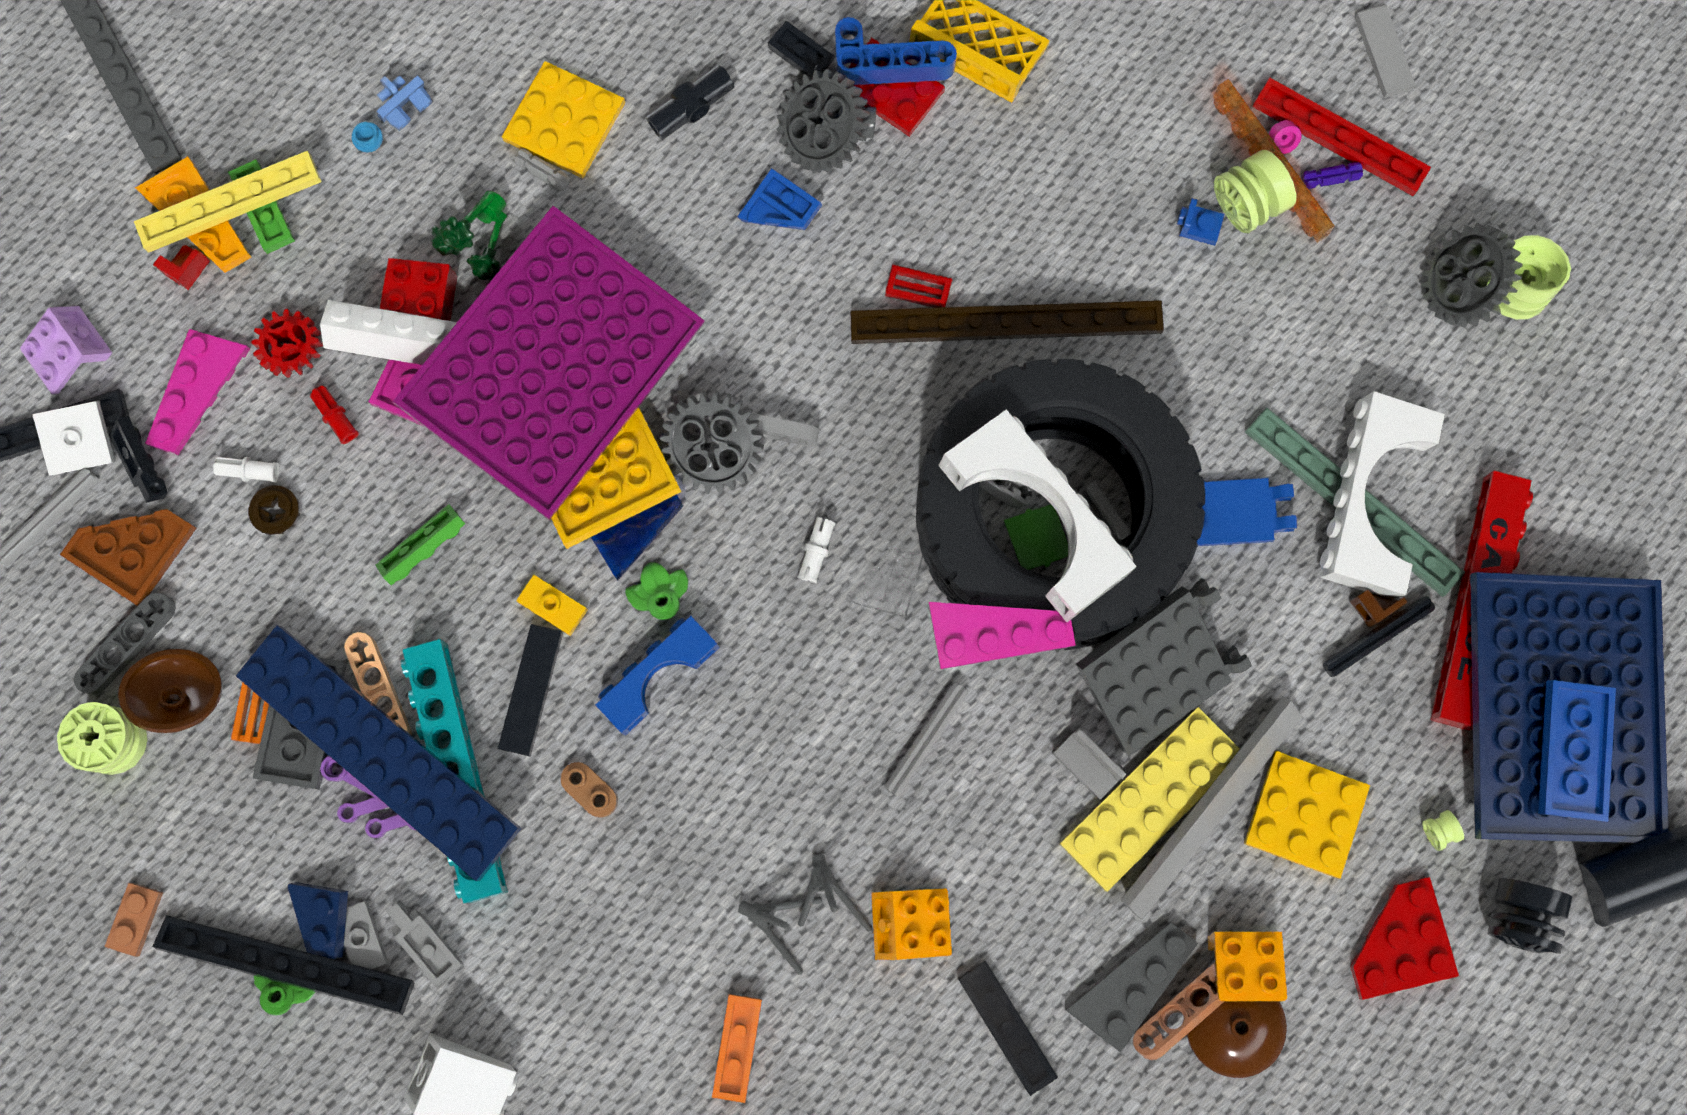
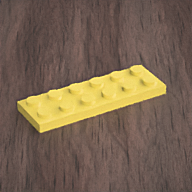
[1060,707,1240,892]

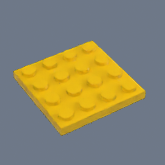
[551,408,681,549]

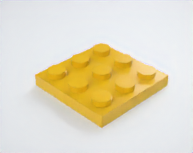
[501,61,626,179]
[1244,751,1370,879]

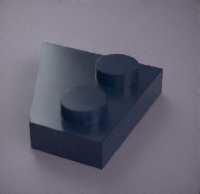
[288,882,348,959]

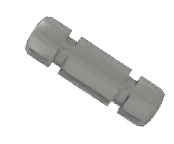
[514,148,570,192]

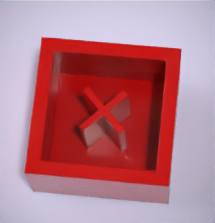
[380,258,458,321]

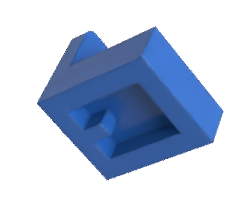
[1177,198,1225,246]

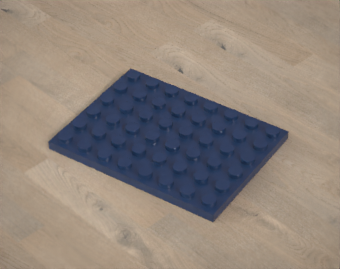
[1470,572,1669,843]

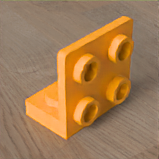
[871,888,952,960]
[1207,932,1287,1001]

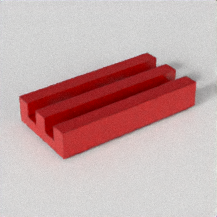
[885,265,952,308]

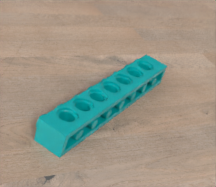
[401,639,508,904]

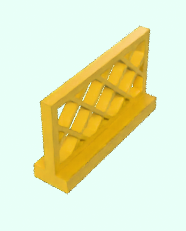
[909,0,1050,103]

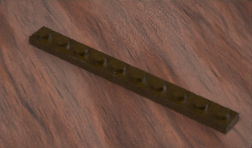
[850,300,1164,344]

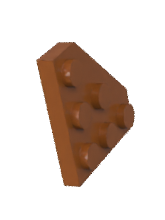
[60,509,197,606]

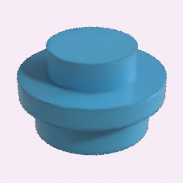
[352,122,383,153]

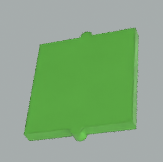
[1004,504,1068,570]

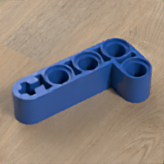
[835,17,957,85]

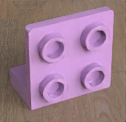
[20,306,112,394]

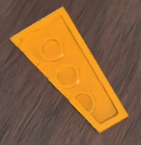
[135,156,251,273]

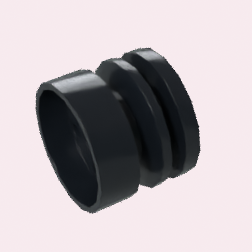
[1487,878,1573,954]

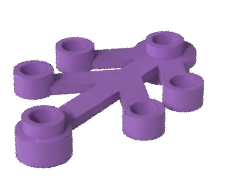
[320,756,415,838]

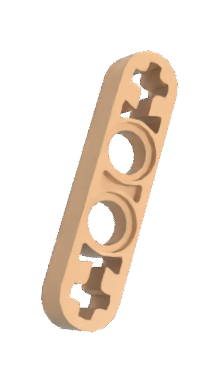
[344,632,412,735]

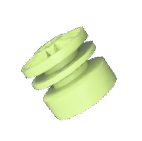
[1214,150,1296,233]
[1487,235,1571,320]
[57,702,147,775]

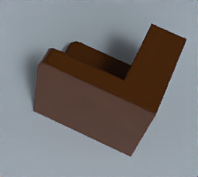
[1350,590,1408,627]

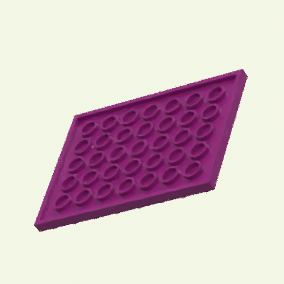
[393,206,705,521]

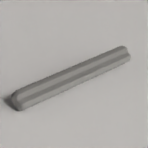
[0,468,98,566]
[885,683,968,796]

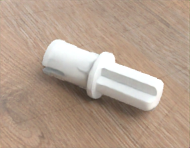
[213,457,280,482]

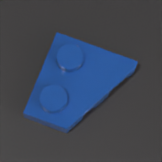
[737,168,822,230]

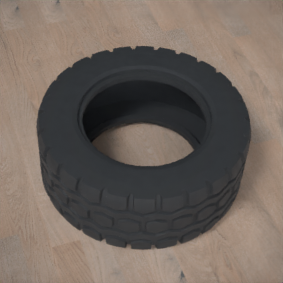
[916,358,1205,651]

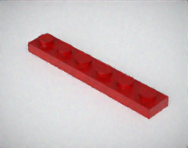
[1252,78,1431,196]

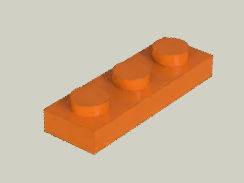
[712,994,762,1103]

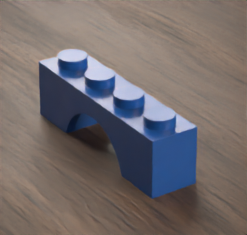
[595,616,720,736]

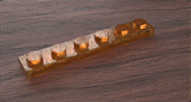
[1213,79,1335,243]

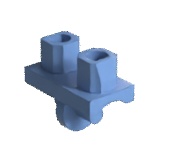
[377,75,432,131]

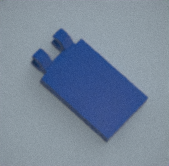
[1197,478,1298,546]

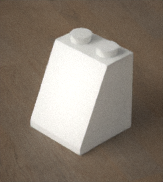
[404,1033,517,1115]

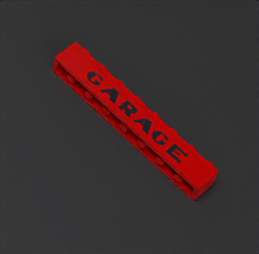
[1430,470,1533,731]

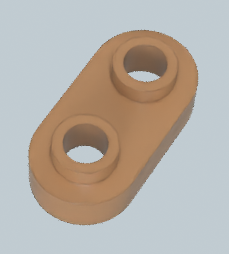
[561,762,618,818]

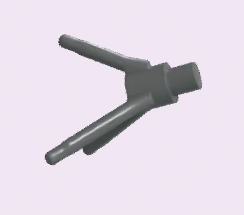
[798,855,872,932]
[738,897,822,975]

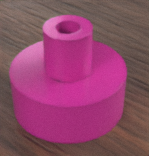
[1268,120,1302,154]

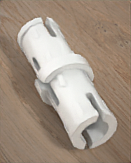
[797,517,836,584]

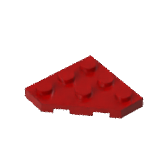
[1350,877,1459,1000]

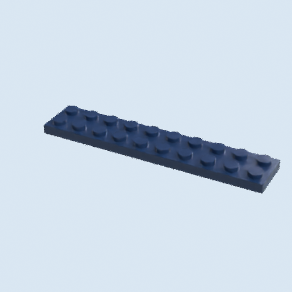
[236,625,522,881]

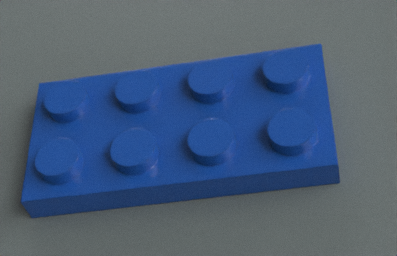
[1538,680,1616,822]

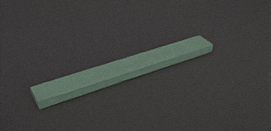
[1245,407,1465,597]

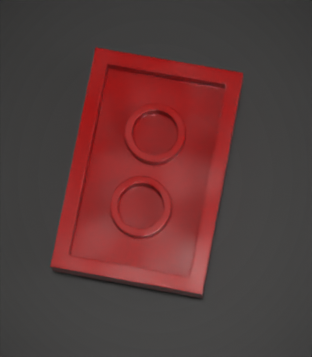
[848,37,945,137]

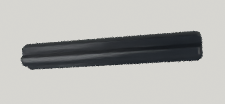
[1323,596,1435,677]

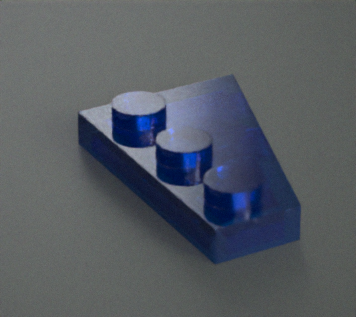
[591,494,683,581]

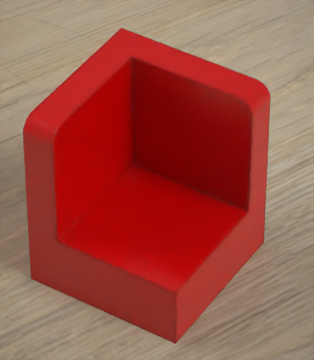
[153,245,210,291]

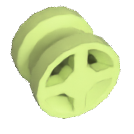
[1422,810,1464,851]

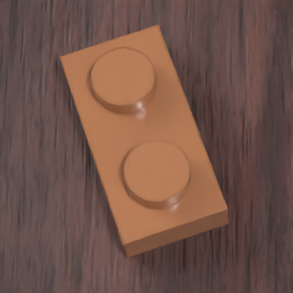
[104,883,163,957]

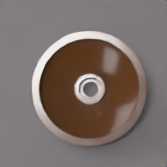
[118,649,222,733]
[1187,981,1287,1078]

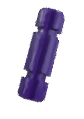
[1301,162,1363,190]

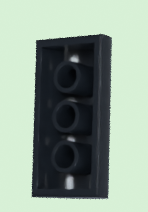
[1580,825,1687,927]

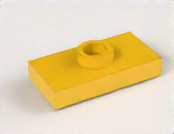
[516,575,588,636]

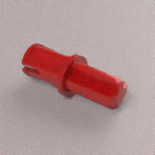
[310,385,359,444]

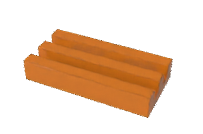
[231,682,269,744]

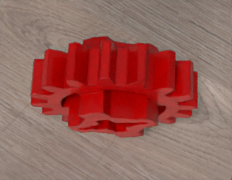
[251,309,323,378]

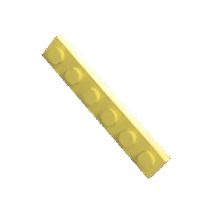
[134,151,322,253]

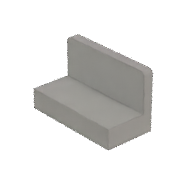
[1053,728,1126,800]

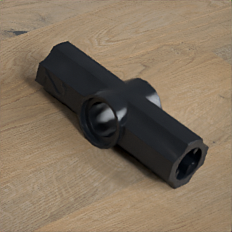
[646,64,735,140]

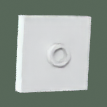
[32,401,115,476]

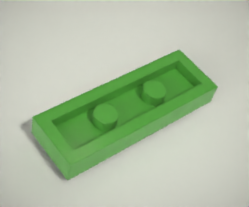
[228,160,295,254]
[375,504,465,586]

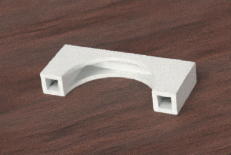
[1320,391,1445,600]
[938,409,1137,622]

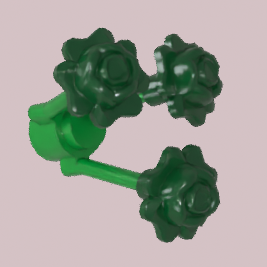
[431,191,507,280]

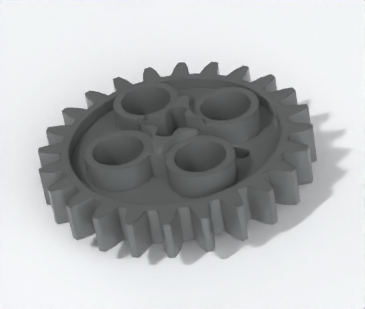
[776,69,870,173]
[1421,223,1523,328]
[660,391,764,494]

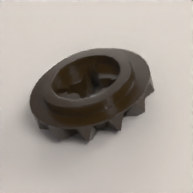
[248,485,300,536]

